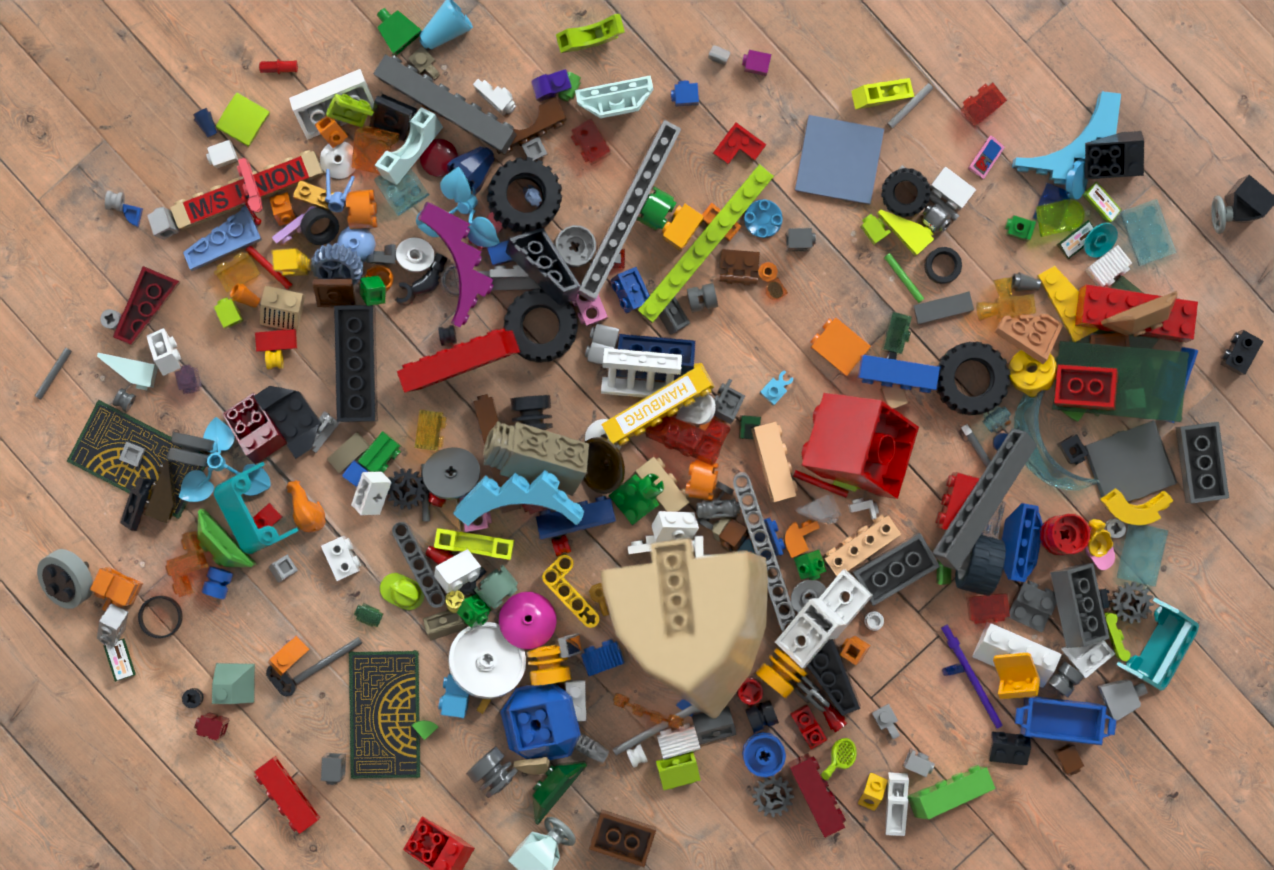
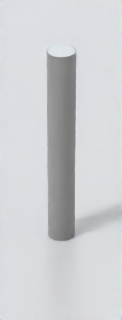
[887,83,933,129]

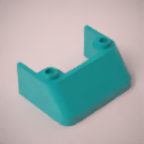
[213,462,299,554]
[1117,597,1199,691]

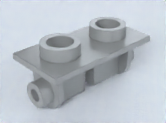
[311,411,340,453]

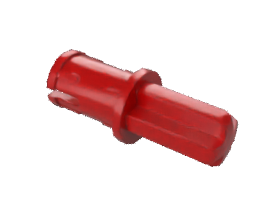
[259,59,298,75]

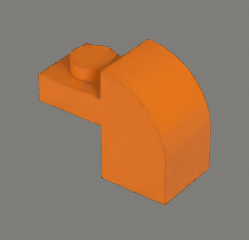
[784,519,820,558]

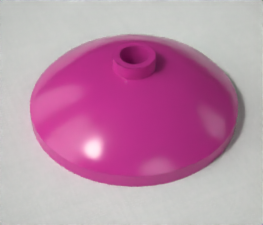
[499,592,557,650]

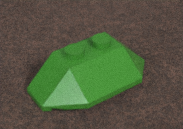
[197,509,257,567]

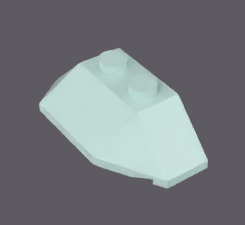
[575,76,654,118]

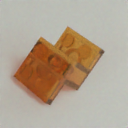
[165,531,209,597]

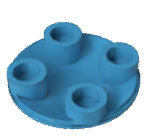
[744,199,783,238]

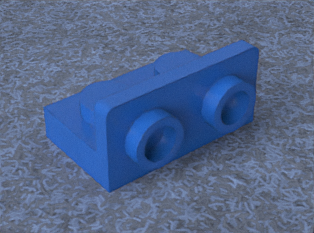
[610,267,650,314]

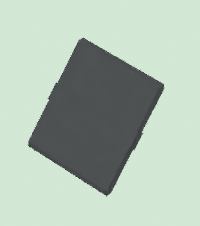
[1084,421,1177,508]

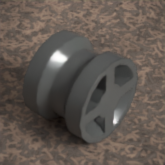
[112,388,136,412]

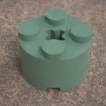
[474,565,518,609]

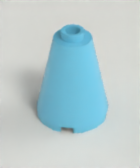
[419,0,473,50]

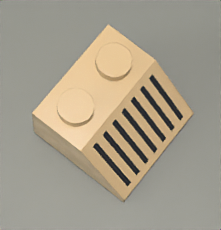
[260,286,306,333]

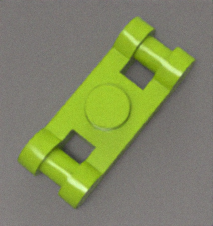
[1104,612,1131,661]

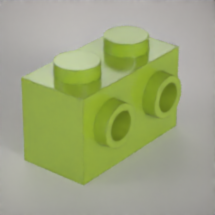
[656,751,701,790]

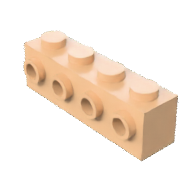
[823,514,901,577]

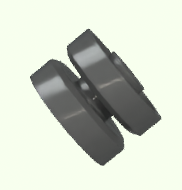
[167,432,215,467]

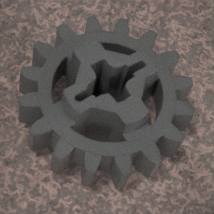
[1111,582,1154,624]
[752,775,794,818]

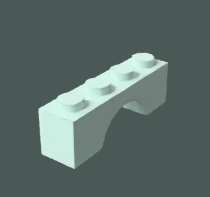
[375,107,443,185]

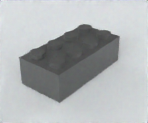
[1175,422,1229,503]
[852,533,940,606]
[1050,563,1109,648]

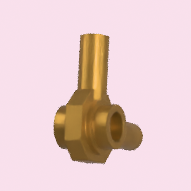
[589,582,610,617]

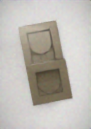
[327,432,370,473]

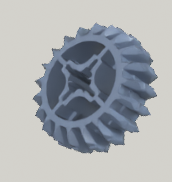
[311,243,363,286]

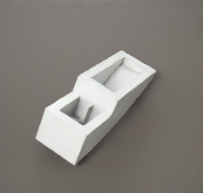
[885,772,909,836]

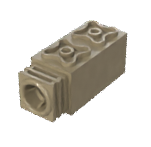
[483,421,589,496]

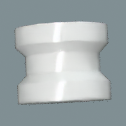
[626,744,648,768]

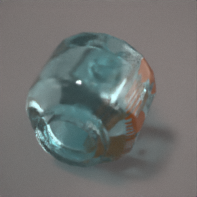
[982,406,1012,433]

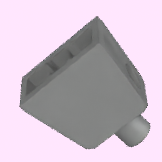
[1097,679,1148,721]

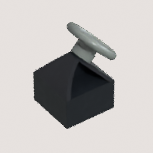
[1211,174,1274,234]

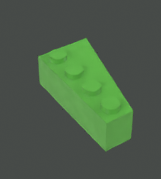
[907,765,995,819]

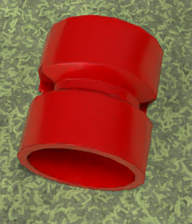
[737,677,763,705]

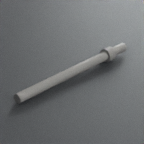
[613,705,701,755]

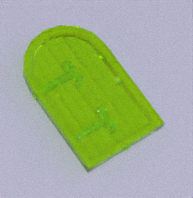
[1036,199,1084,237]

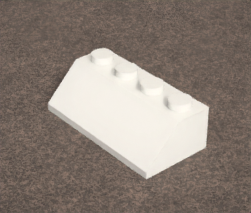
[289,69,374,140]
[972,622,1062,688]

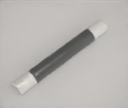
[961,424,991,468]

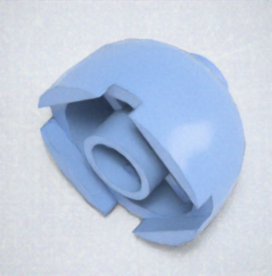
[337,227,376,262]

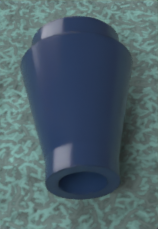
[193,108,218,138]

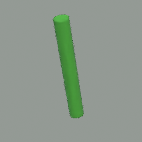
[884,253,925,303]

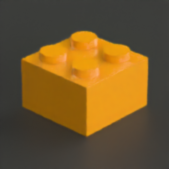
[662,204,704,252]

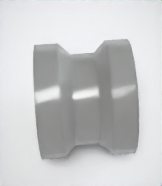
[105,191,125,212]
[100,309,122,329]
[1104,519,1126,538]

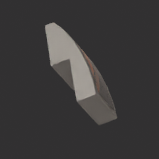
[558,633,582,658]

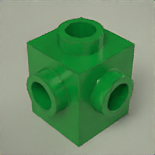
[794,550,826,580]
[457,594,491,628]

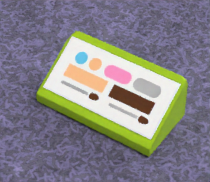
[1082,182,1121,223]

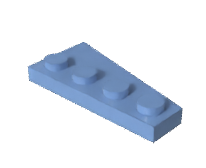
[183,205,262,271]

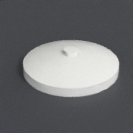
[448,622,526,699]

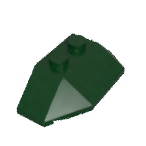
[532,761,588,825]

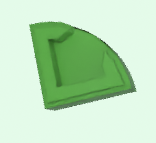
[411,720,438,740]

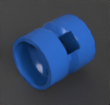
[201,566,234,599]

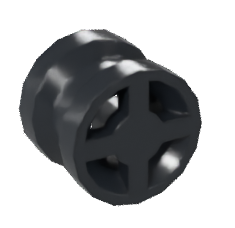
[438,325,457,346]
[182,688,204,708]

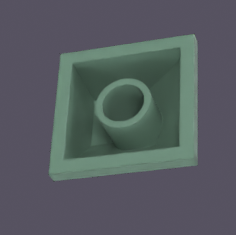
[212,663,255,704]

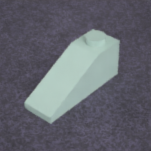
[97,353,158,390]

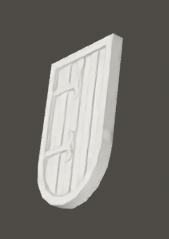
[676,395,715,425]

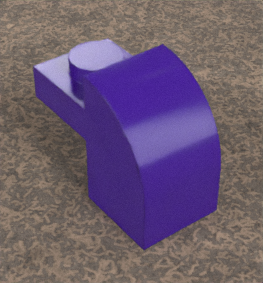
[531,69,572,102]

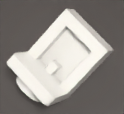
[848,498,879,519]

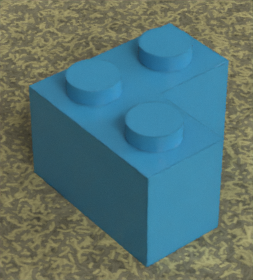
[438,673,470,718]

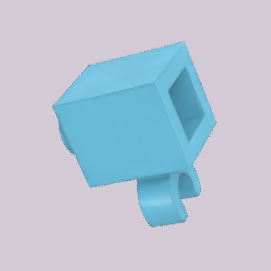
[759,371,793,405]

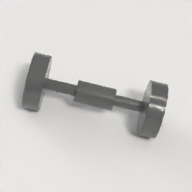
[696,481,735,530]

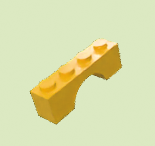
[273,249,311,277]

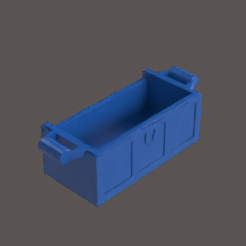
[1015,696,1117,745]

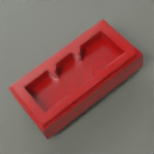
[253,503,283,529]

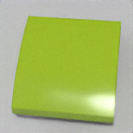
[216,93,270,147]

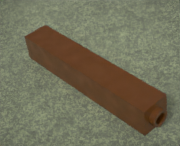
[473,394,521,513]

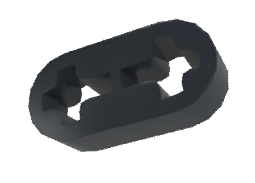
[266,665,297,696]

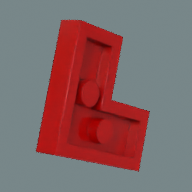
[713,122,767,165]

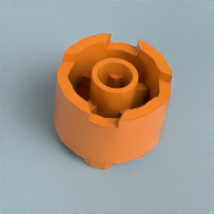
[346,190,378,229]
[685,459,719,501]

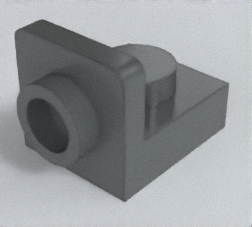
[366,244,396,265]

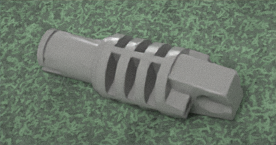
[574,733,609,763]

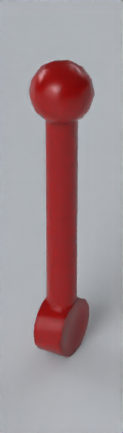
[241,195,261,225]

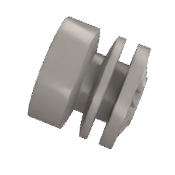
[554,225,596,268]

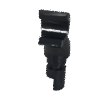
[395,252,448,306]

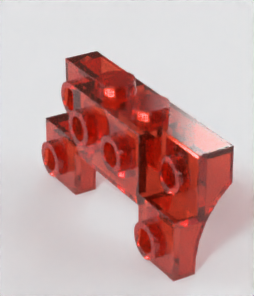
[645,408,730,466]

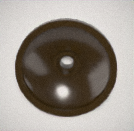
[583,437,625,494]

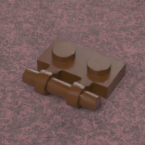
[719,249,760,286]

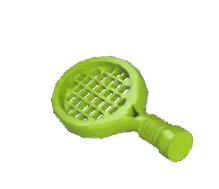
[821,738,857,780]

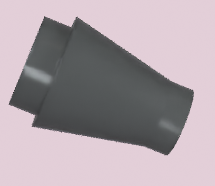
[1010,272,1041,291]

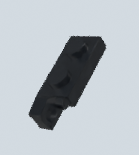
[120,477,153,531]

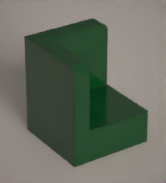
[739,415,761,439]

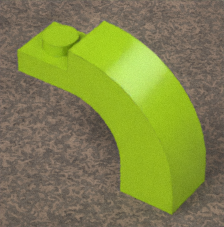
[556,14,625,53]

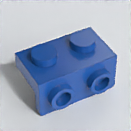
[754,517,786,559]

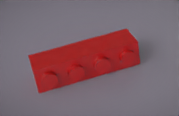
[254,756,321,834]

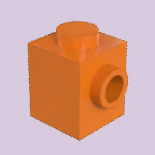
[315,115,348,148]
[840,635,871,665]

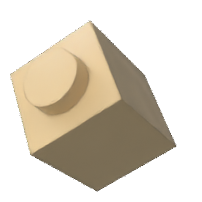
[880,384,908,409]

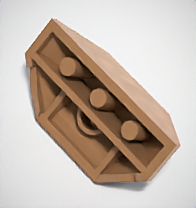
[1101,291,1178,337]

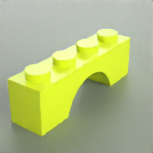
[434,528,515,560]

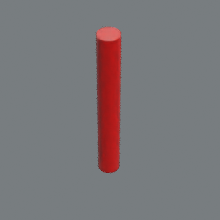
[246,245,293,290]
[793,470,849,498]

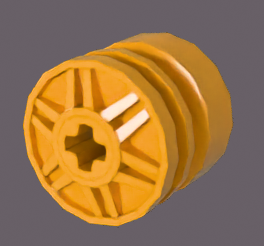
[527,645,571,685]
[755,647,807,698]

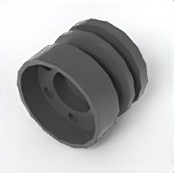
[466,746,518,798]

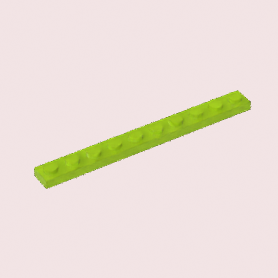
[638,164,774,323]

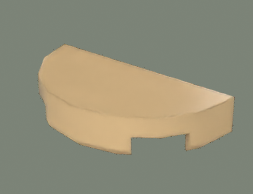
[513,757,550,775]

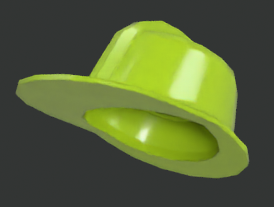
[380,573,425,610]

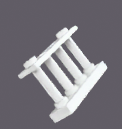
[601,348,682,398]

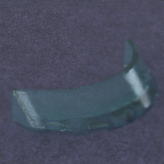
[1014,390,1100,490]

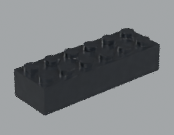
[334,305,378,422]

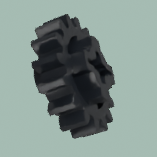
[387,468,427,510]

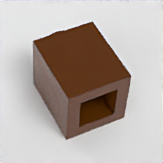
[719,519,749,552]
[1054,743,1084,775]

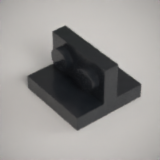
[369,94,418,141]

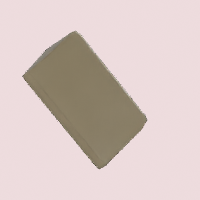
[423,610,466,640]

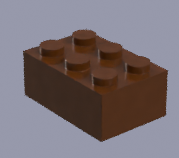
[589,809,656,867]

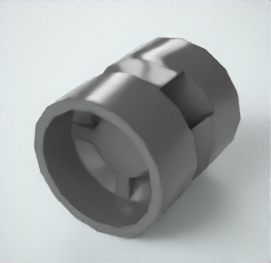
[687,283,718,313]
[1048,661,1085,698]

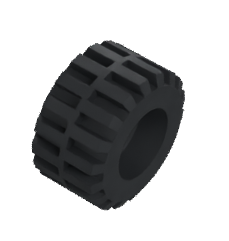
[881,168,931,217]

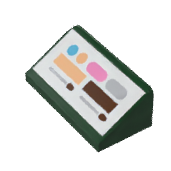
[1057,220,1094,260]
[103,638,136,682]

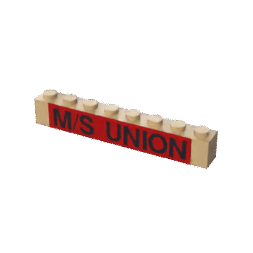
[170,150,325,231]

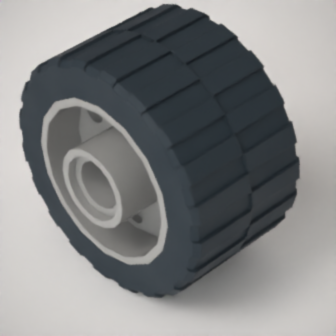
[955,535,1006,596]

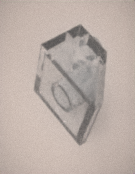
[794,494,841,525]

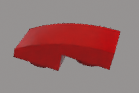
[255,329,297,352]
[790,704,827,749]

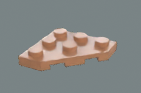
[995,314,1063,364]

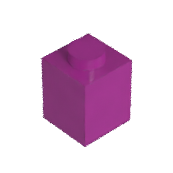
[742,49,772,76]

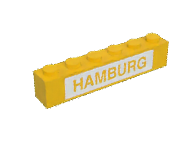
[601,365,715,446]

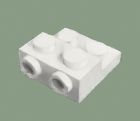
[473,79,516,116]

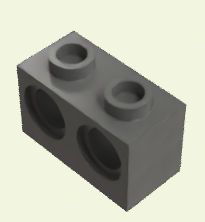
[786,228,816,252]
[321,753,346,785]

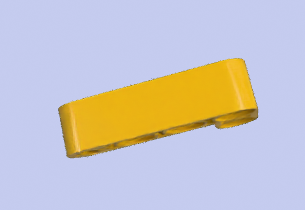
[542,554,600,628]

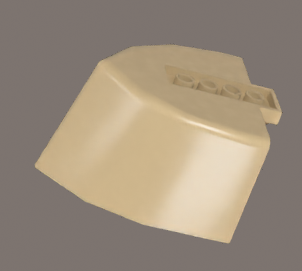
[601,539,768,719]

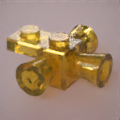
[976,277,1036,321]

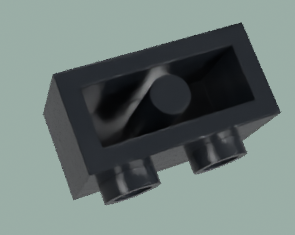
[1221,330,1264,375]

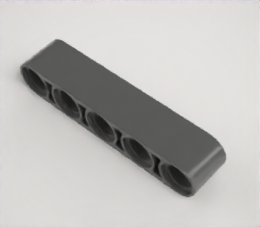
[392,522,446,608]

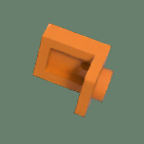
[270,192,296,226]

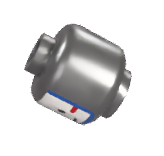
[923,204,952,233]

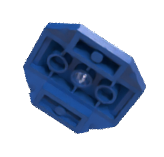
[500,683,581,760]

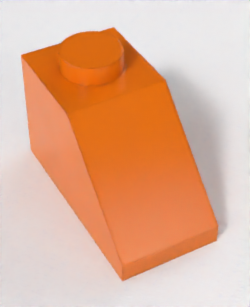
[268,636,310,676]

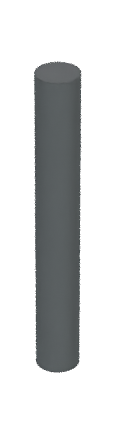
[34,347,72,400]
[421,464,430,521]

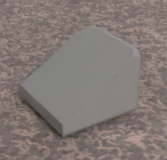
[708,45,730,65]
[269,554,298,583]

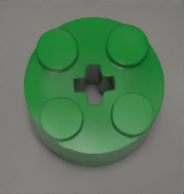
[636,186,677,231]

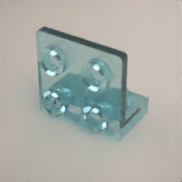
[374,168,429,216]

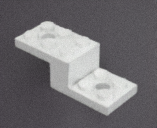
[775,569,873,668]

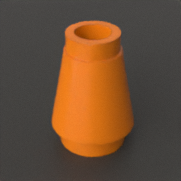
[230,283,260,308]

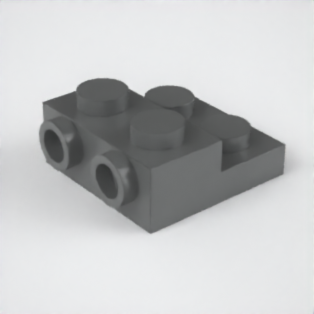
[1006,580,1057,632]

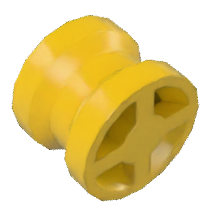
[265,350,284,370]

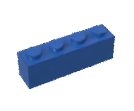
[858,355,940,393]

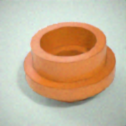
[758,262,778,282]

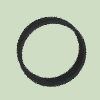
[138,596,183,639]

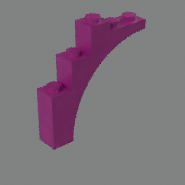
[418,202,494,328]

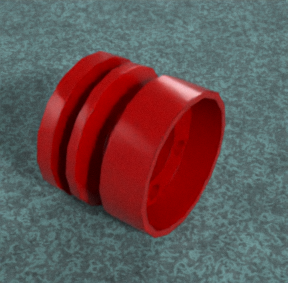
[1040,514,1090,556]

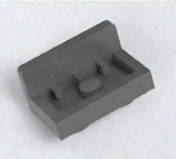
[714,379,745,424]

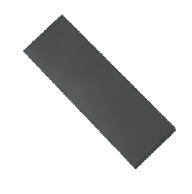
[913,291,974,324]

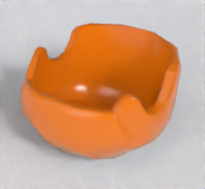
[365,265,394,292]

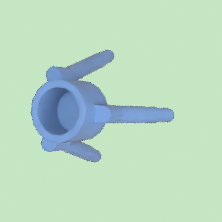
[325,169,355,212]

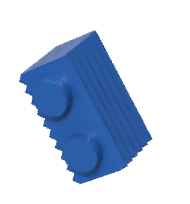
[581,639,625,676]

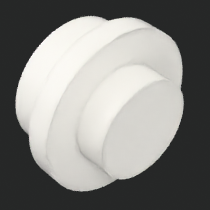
[864,611,884,631]

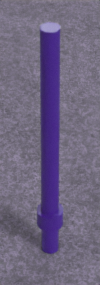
[941,624,1003,729]

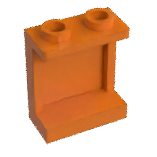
[810,317,871,377]

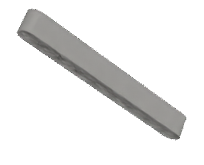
[733,472,796,632]

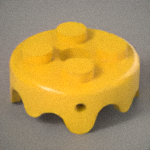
[1008,350,1057,397]

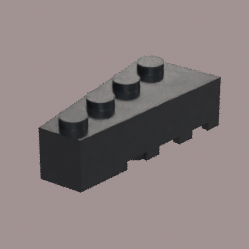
[505,227,580,305]
[802,639,861,716]

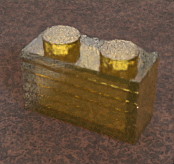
[414,410,447,451]

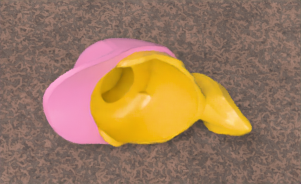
[1084,519,1115,570]

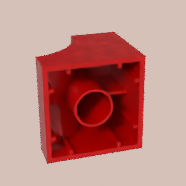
[801,393,919,499]

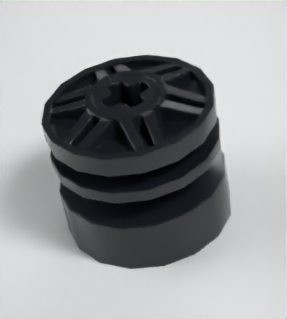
[510,395,553,430]

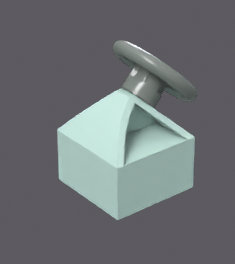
[508,817,576,870]

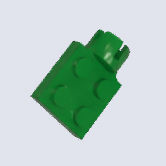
[608,473,664,525]

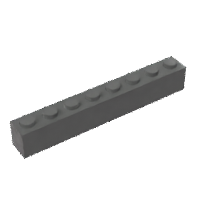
[373,54,517,154]
[932,429,1037,570]

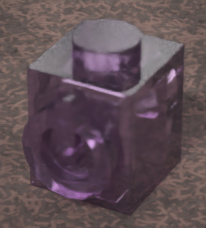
[175,365,202,395]

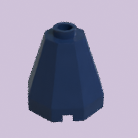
[447,146,495,195]

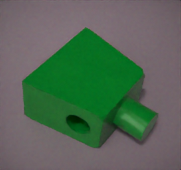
[377,8,422,56]

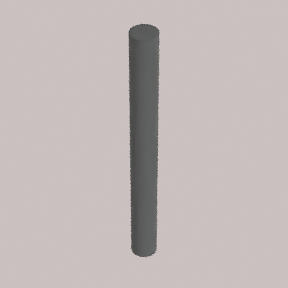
[293,637,362,684]

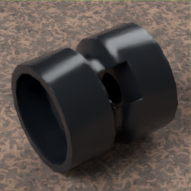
[745,700,779,733]

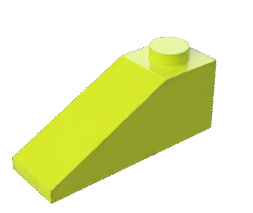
[851,78,914,110]
[877,210,934,256]

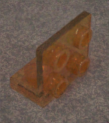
[352,126,399,175]

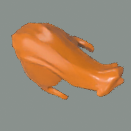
[286,480,326,533]

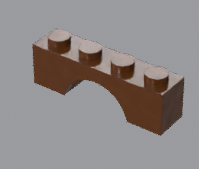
[496,97,567,155]

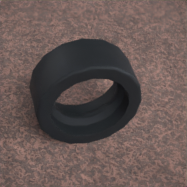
[300,207,340,245]
[924,247,962,284]

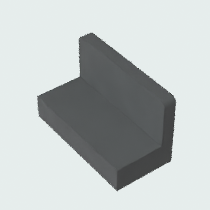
[692,706,737,745]

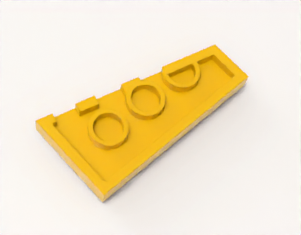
[1037,266,1099,343]

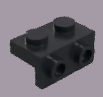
[989,732,1031,765]

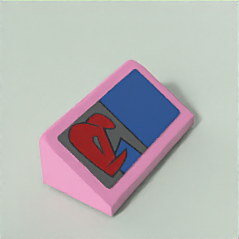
[968,135,1005,179]

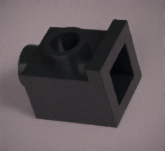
[1057,434,1088,465]

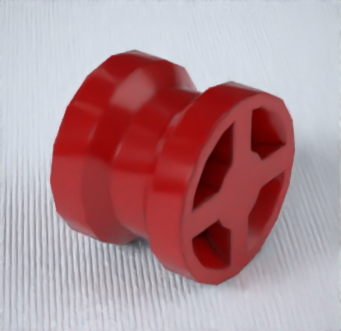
[551,534,571,557]

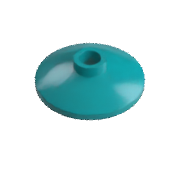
[1084,223,1118,258]

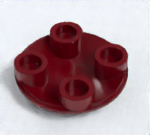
[420,139,458,177]

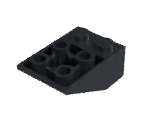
[1085,131,1144,179]

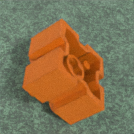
[90,567,143,611]

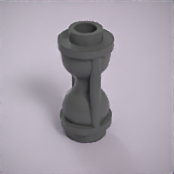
[696,498,740,520]

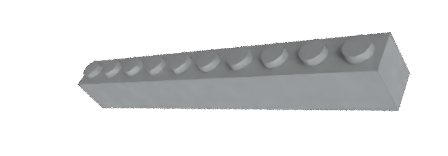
[578,120,681,302]

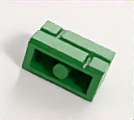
[358,431,401,473]

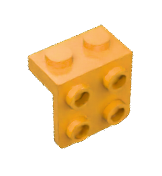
[993,653,1040,699]

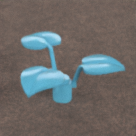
[416,167,500,247]
[179,417,271,502]

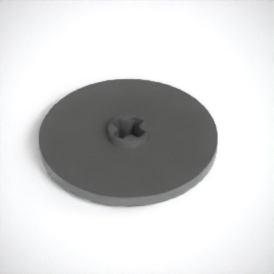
[423,447,480,500]

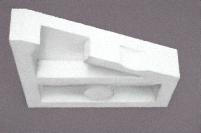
[1061,640,1115,678]

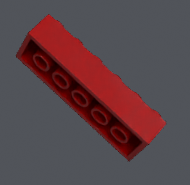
[1075,284,1198,343]
[397,328,520,393]

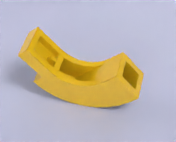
[1100,488,1173,525]

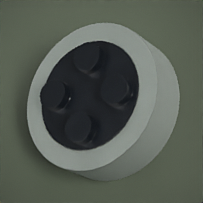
[37,549,93,609]

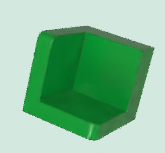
[360,276,386,306]

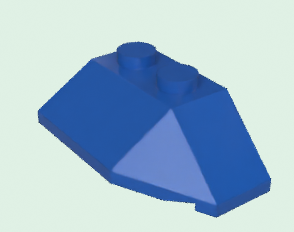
[1002,503,1043,582]

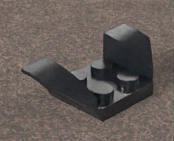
[254,386,322,459]

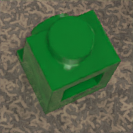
[1004,215,1036,242]

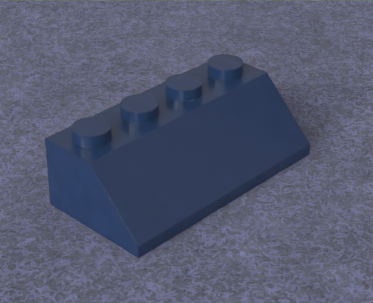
[616,334,696,381]
[536,496,616,540]

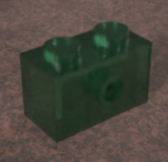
[881,312,912,355]

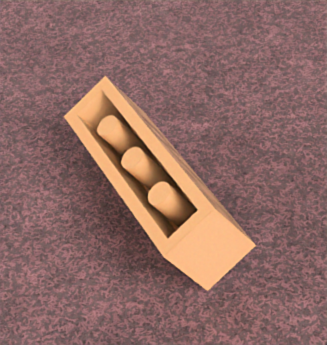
[751,422,798,502]

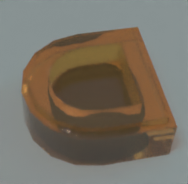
[765,277,788,300]

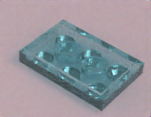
[1119,199,1177,266]
[1117,524,1168,587]

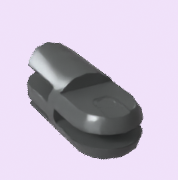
[793,676,830,712]

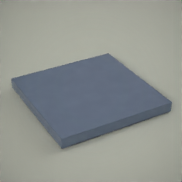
[795,115,884,205]

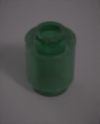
[354,602,384,627]

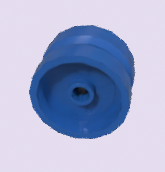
[742,732,786,777]

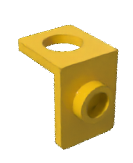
[858,773,888,811]

